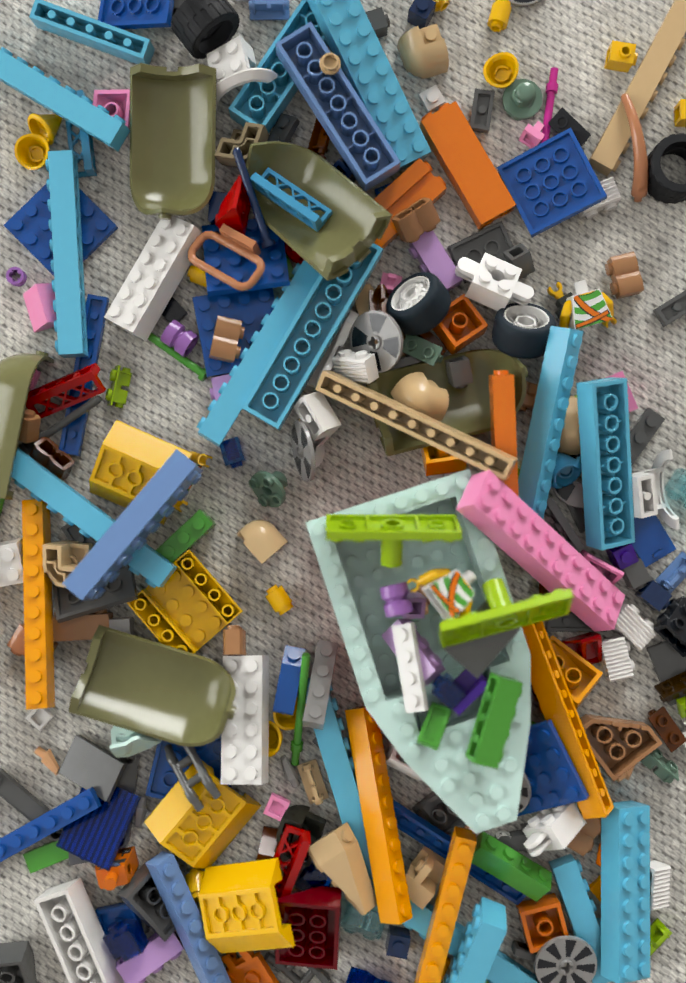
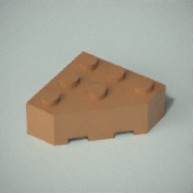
[580,714,663,781]

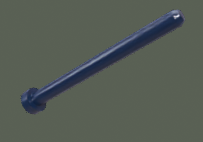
[233,148,276,249]

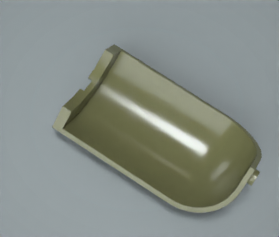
[130,63,216,220]
[246,141,392,281]
[365,349,528,457]
[0,351,54,500]
[68,625,236,747]

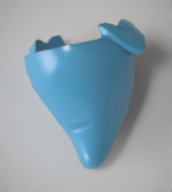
[551,452,582,489]

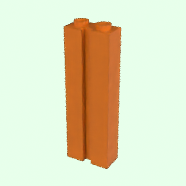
[420,101,516,230]
[374,158,447,249]
[489,370,519,497]

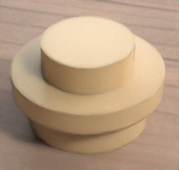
[320,53,341,75]

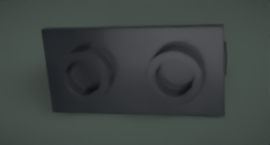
[548,107,591,147]

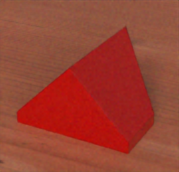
[560,632,602,664]

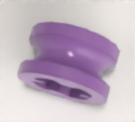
[6,267,27,287]

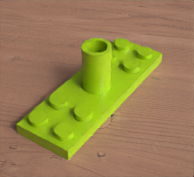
[326,514,462,568]
[439,578,574,648]

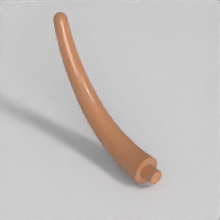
[621,93,648,202]

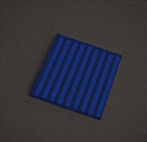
[56,786,141,871]

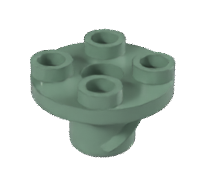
[502,79,543,121]
[248,471,288,507]

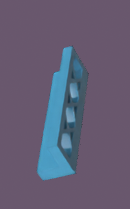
[65,90,97,178]
[250,167,333,232]

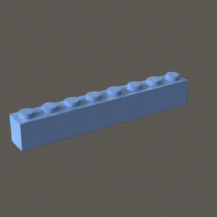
[146,851,231,983]

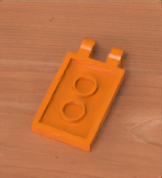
[221,951,279,983]

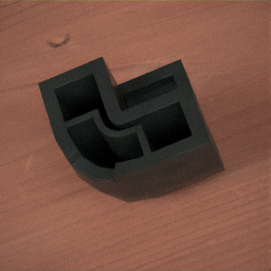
[276,805,327,867]

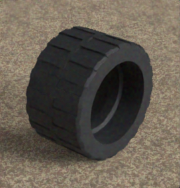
[171,0,240,59]
[647,133,686,204]

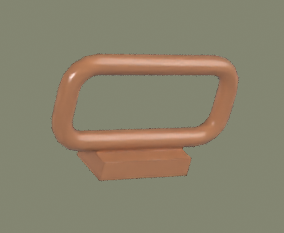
[188,224,265,291]

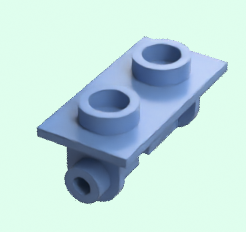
[249,0,290,20]
[655,551,686,594]

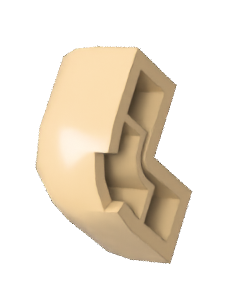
[397,23,449,79]
[391,372,449,422]
[558,396,581,455]
[236,520,288,564]
[42,541,93,588]
[406,846,446,910]

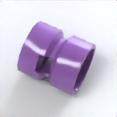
[160,320,199,357]
[379,582,413,618]

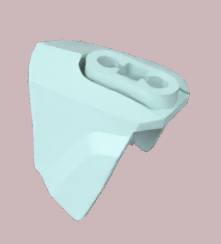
[110,726,162,758]

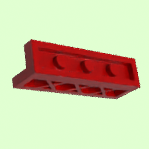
[26,363,106,419]
[273,825,311,898]

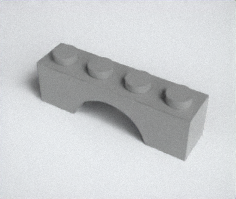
[303,640,338,730]

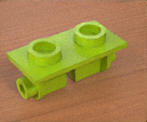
[105,365,132,408]
[650,918,672,956]

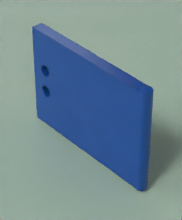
[632,515,676,567]

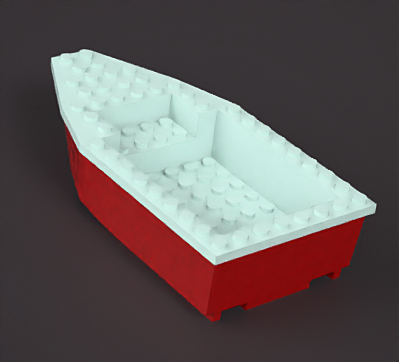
[305,469,531,834]

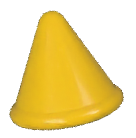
[27,113,62,146]

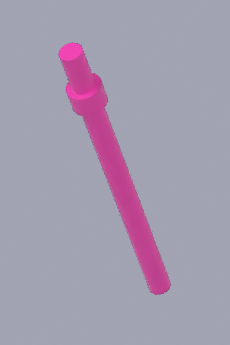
[540,67,558,144]

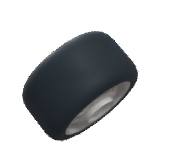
[386,272,451,336]
[492,303,557,359]

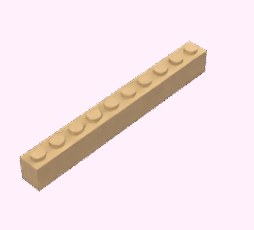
[589,0,686,176]
[315,370,518,480]

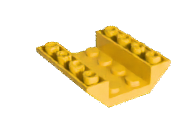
[89,420,192,525]
[127,549,243,654]
[144,760,261,869]
[198,858,295,953]

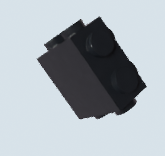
[654,596,686,657]

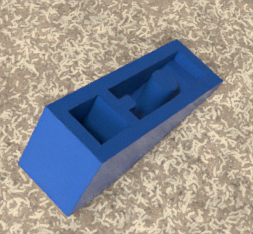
[273,645,306,716]

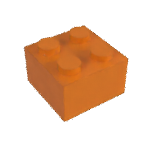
[433,294,488,355]
[516,893,569,954]

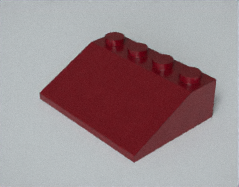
[275,886,342,970]

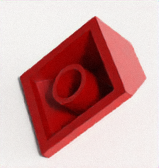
[215,175,251,235]

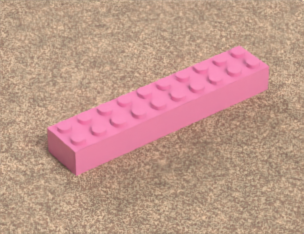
[456,470,625,632]

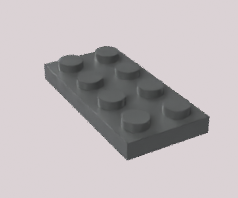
[52,565,138,623]

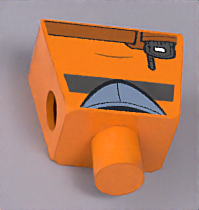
[95,846,139,891]

